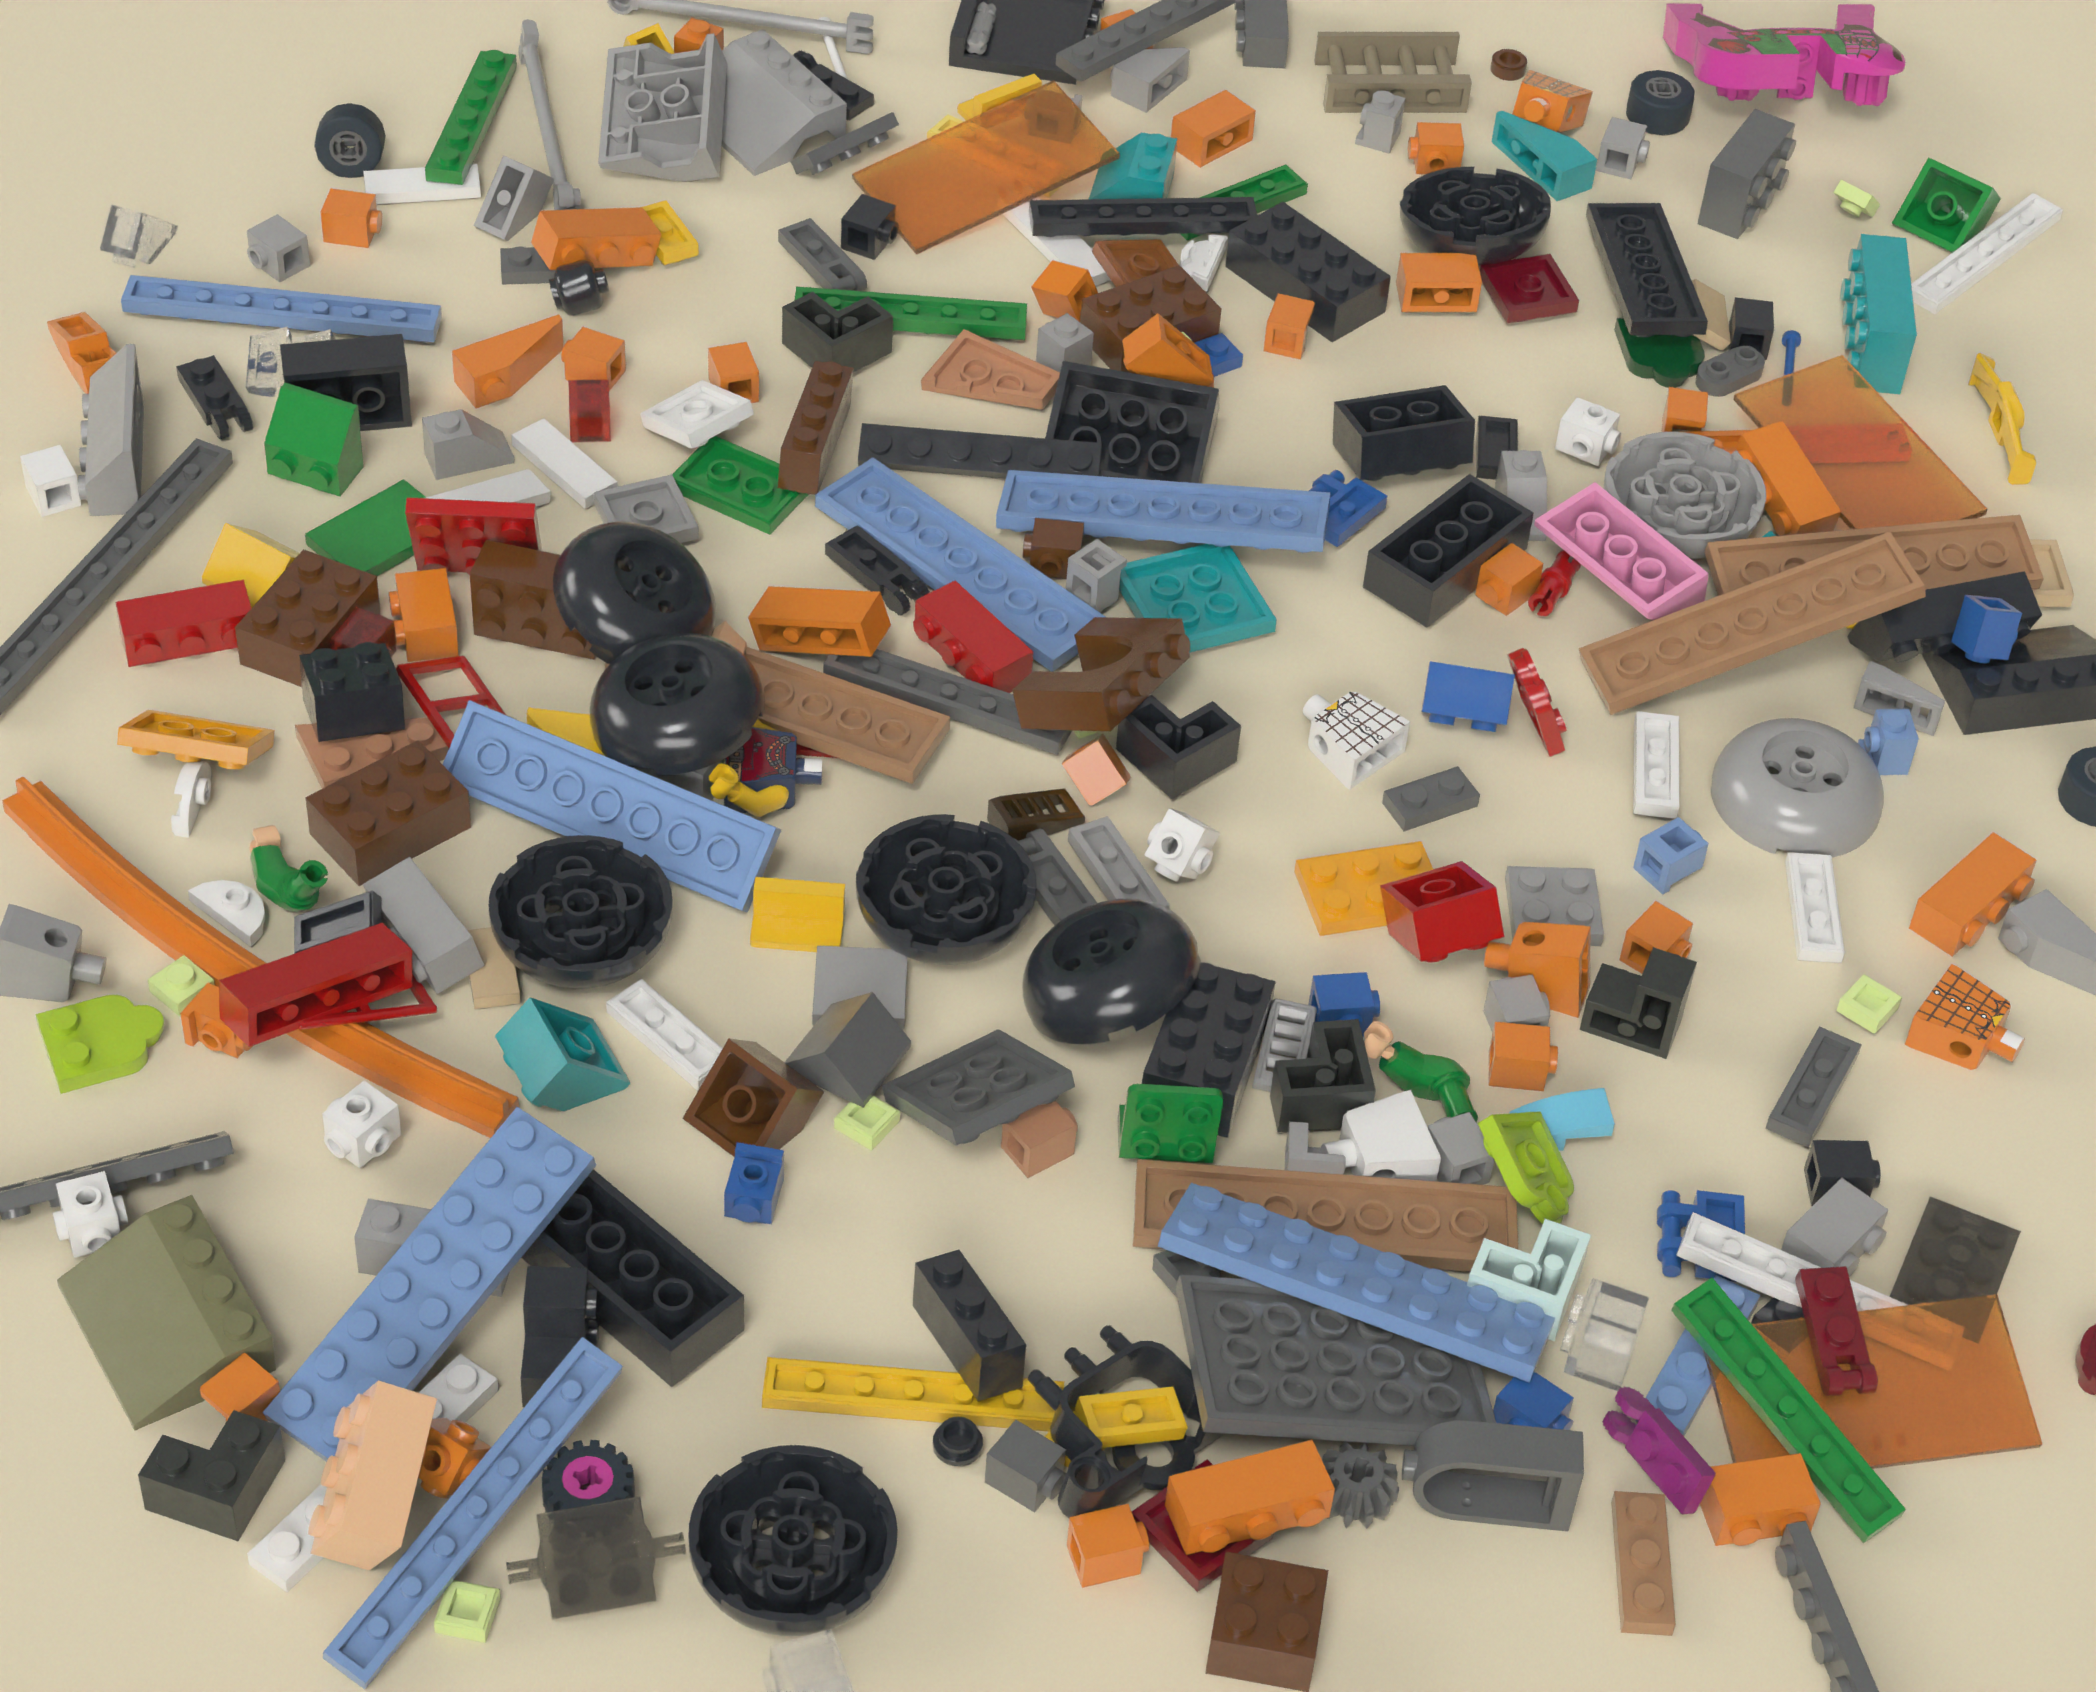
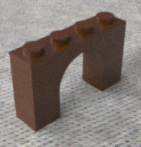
[1012,617,1190,732]

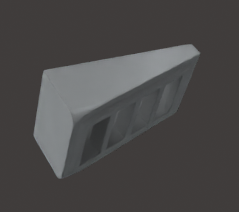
[1853,661,1945,736]
[1252,999,1317,1092]

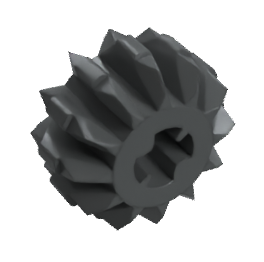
[1322,1441,1399,1529]

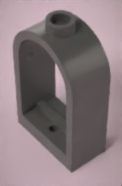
[1402,1420,1584,1532]

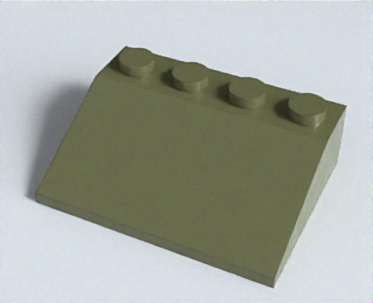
[57,1195,276,1431]

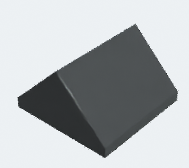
[784,992,911,1108]

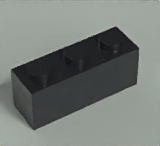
[913,1249,1026,1401]

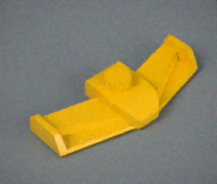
[1968,353,2036,485]

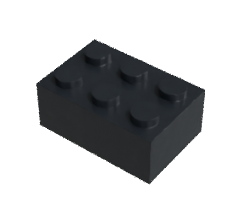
[280,334,412,431]
[1333,385,1475,481]

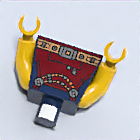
[708,719,822,817]

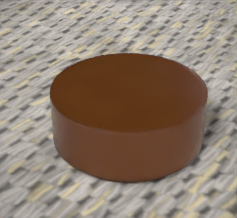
[1490,49,1527,81]

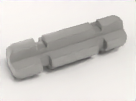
[966,2,997,55]

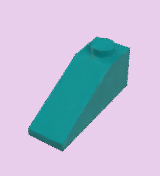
[1491,111,1598,201]

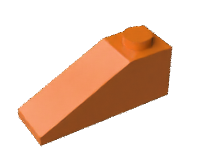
[452,314,564,409]

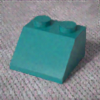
[1089,132,1178,199]
[495,997,630,1112]

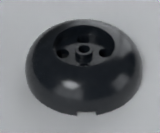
[1400,167,1551,265]
[553,521,716,664]
[589,633,765,775]
[856,814,1036,965]
[488,835,673,988]
[1022,898,1201,1045]
[688,1445,898,1636]

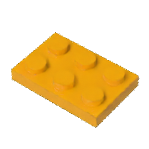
[117,710,275,769]
[1294,841,1433,936]

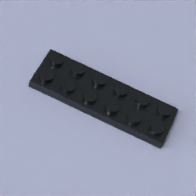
[1586,203,1708,337]

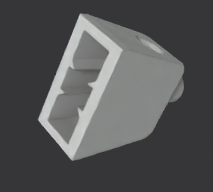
[0,904,107,1002]

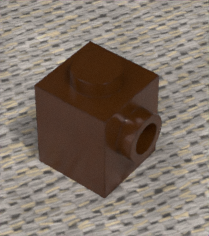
[1022,518,1084,580]

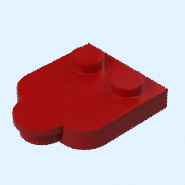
[1507,648,1567,757]

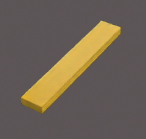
[762,1357,1065,1432]

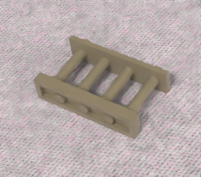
[1314,32,1472,113]

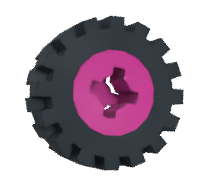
[542,1440,635,1539]

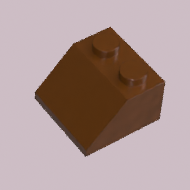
[682,1038,824,1157]

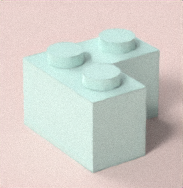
[1467,1219,1591,1341]

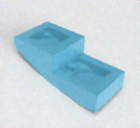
[1509,1088,1615,1151]

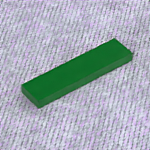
[1180,164,1308,241]

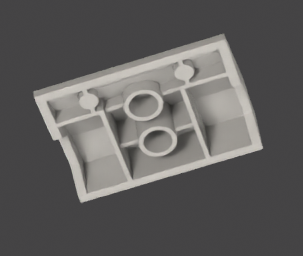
[721,30,847,176]
[598,33,727,182]

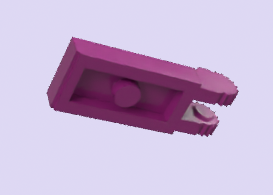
[1602,1386,1716,1515]

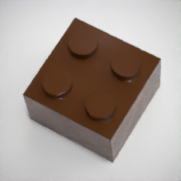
[1205,1552,1329,1692]

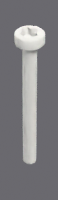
[817,17,847,79]

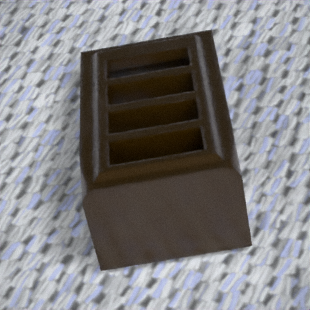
[987,788,1085,841]

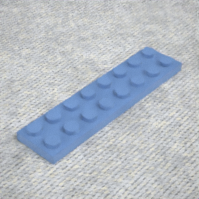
[815,458,1106,672]
[996,470,1330,553]
[443,700,782,912]
[263,1107,596,1462]
[1158,1183,1555,1382]

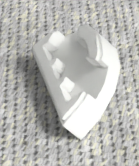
[1180,234,1228,291]
[171,761,212,838]
[188,880,266,947]

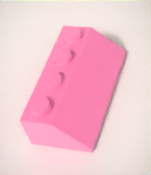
[1534,482,1709,620]

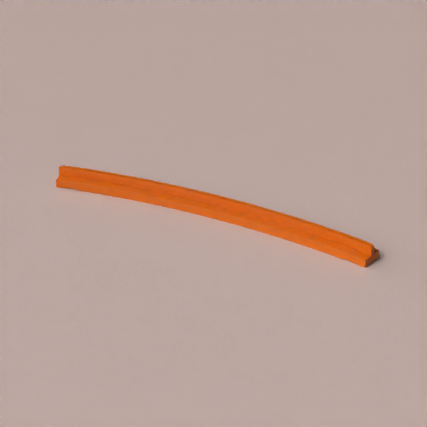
[2,777,519,1138]

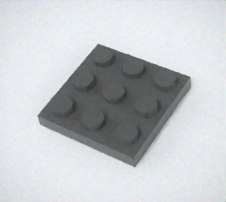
[882,1029,1075,1146]

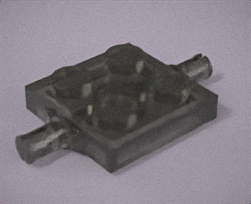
[506,1497,686,1621]

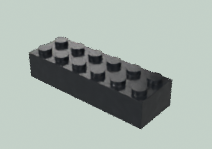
[521,1169,744,1387]

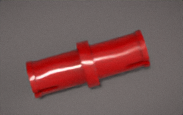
[1528,550,1582,616]

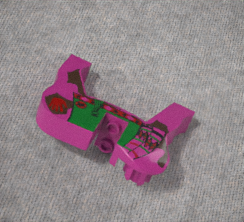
[1663,3,1906,106]

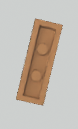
[1611,1491,1676,1636]

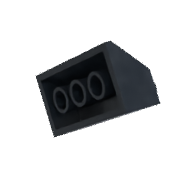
[1847,571,2042,662]

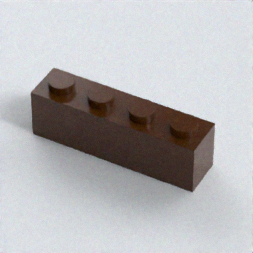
[778,361,854,495]

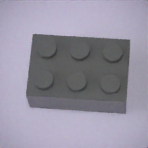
[1697,109,1796,240]

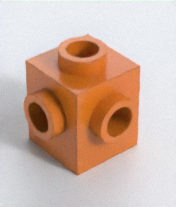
[418,1418,491,1498]

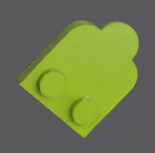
[35,995,164,1094]
[1478,1112,1574,1224]

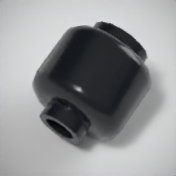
[549,259,609,315]

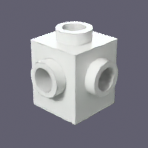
[1555,397,1622,466]
[1145,808,1220,881]
[322,1080,401,1168]
[52,1171,128,1258]

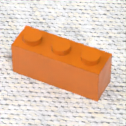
[531,207,662,270]
[1736,420,1842,536]
[748,586,891,657]
[1909,832,2037,957]
[1165,1439,1335,1555]

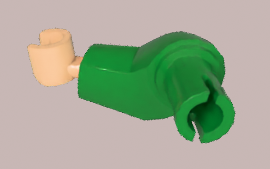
[249,825,328,912]
[1364,1021,1478,1122]

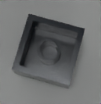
[299,642,405,742]

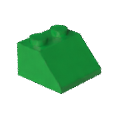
[1892,157,2001,253]
[264,383,364,497]

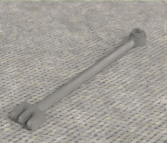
[607,0,874,54]
[518,19,581,210]

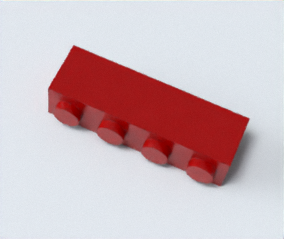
[219,922,412,1047]

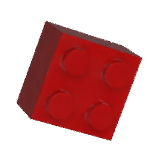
[1380,861,1505,963]

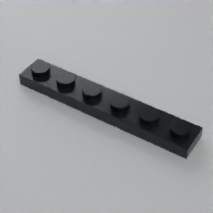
[1029,197,1257,237]
[858,423,1102,479]

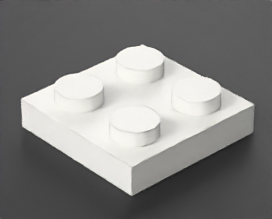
[640,380,754,449]

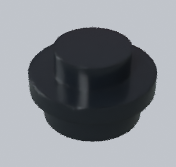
[933,1417,983,1466]

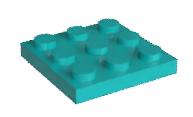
[1119,544,1277,653]

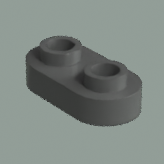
[1695,346,1765,397]

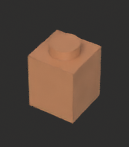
[1001,1100,1078,1178]

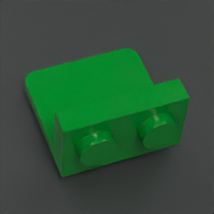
[1118,1084,1223,1163]

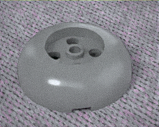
[1604,432,1766,559]
[1711,718,1884,858]

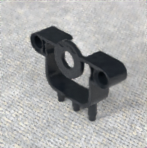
[1028,1325,1226,1518]

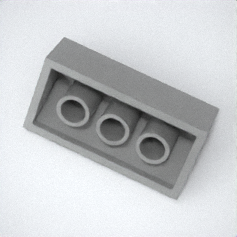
[78,344,144,516]

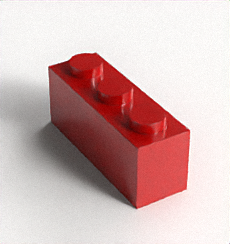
[115,579,252,667]
[913,580,1034,693]

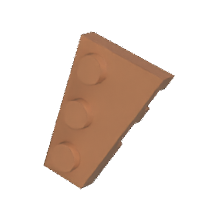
[921,329,1060,410]
[295,718,449,789]

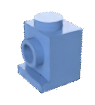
[1858,709,1919,775]
[1633,817,1709,895]

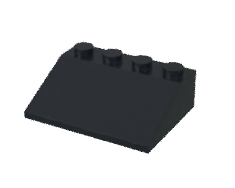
[1045,361,1219,483]
[1921,625,2096,735]

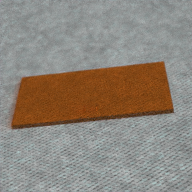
[852,80,1120,255]
[1733,355,1988,529]
[1704,1294,2043,1469]

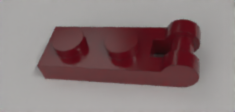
[1795,1266,1878,1396]

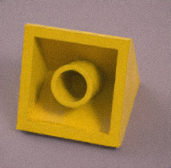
[202,523,300,608]

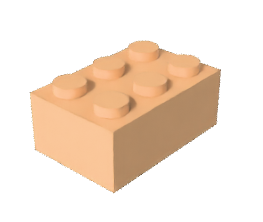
[308,1380,437,1570]

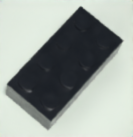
[1225,202,1391,343]
[1363,474,1534,628]
[1142,962,1276,1138]

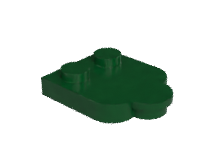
[1614,318,1705,388]

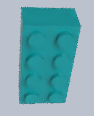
[1840,234,1917,395]

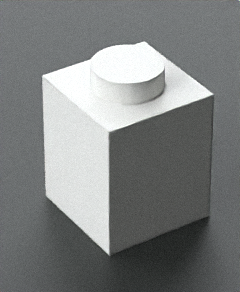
[20,445,81,517]

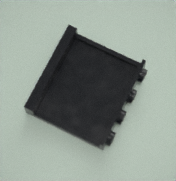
[949,0,1105,85]

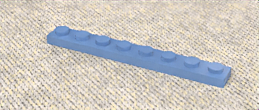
[121,275,442,342]
[323,1337,623,1690]

